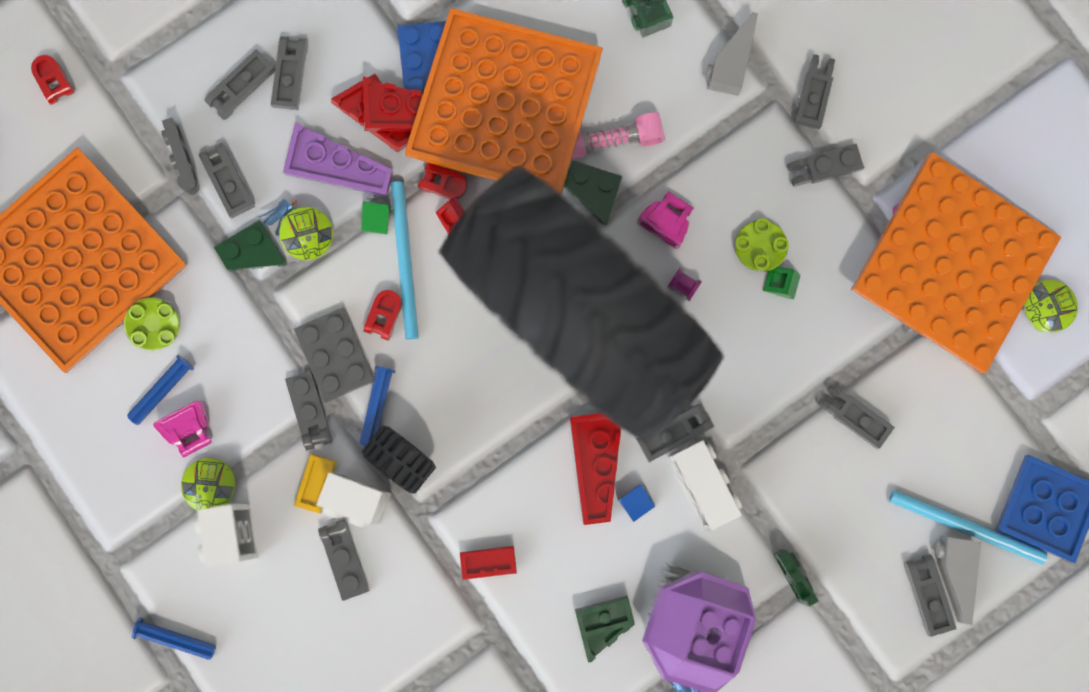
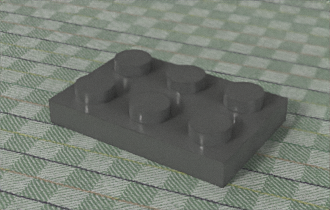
[294,308,374,403]

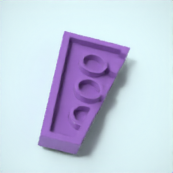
[283,122,393,197]

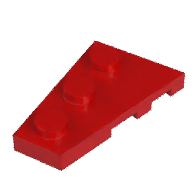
[331,73,411,153]

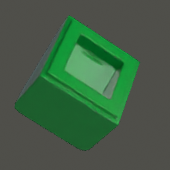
[361,202,391,235]
[763,267,800,299]

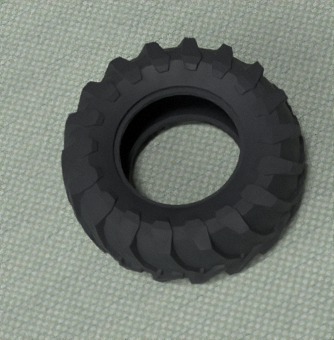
[438,165,724,442]

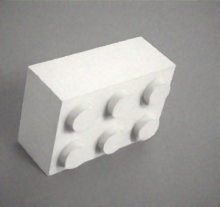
[668,441,742,531]
[317,473,392,528]
[195,504,258,568]

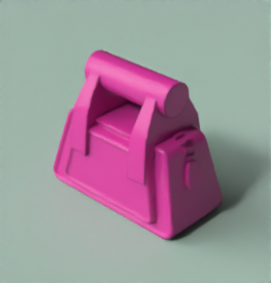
[637,191,694,249]
[153,401,212,458]

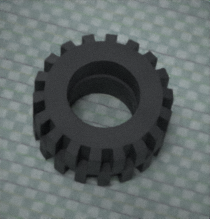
[362,425,436,494]

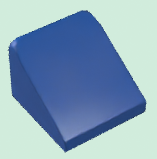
[618,484,655,522]

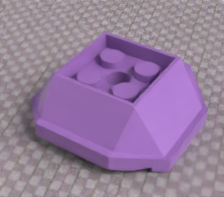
[642,570,756,692]

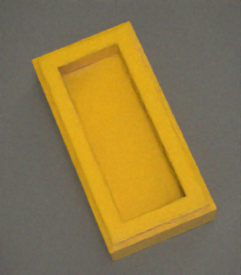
[294,454,337,514]

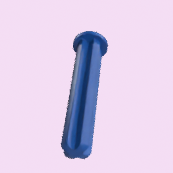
[127,354,195,425]
[360,366,396,446]
[132,617,216,660]

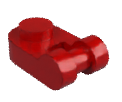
[31,55,75,105]
[417,162,467,199]
[363,290,402,341]

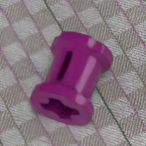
[667,267,702,301]

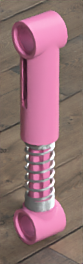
[572,112,665,160]

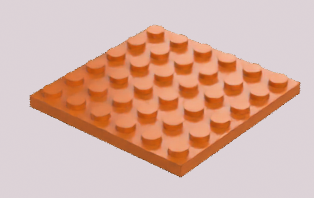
[405,8,603,194]
[0,147,188,373]
[850,152,1061,373]

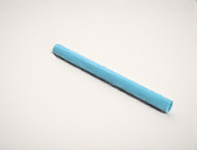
[391,181,419,340]
[889,490,1047,565]

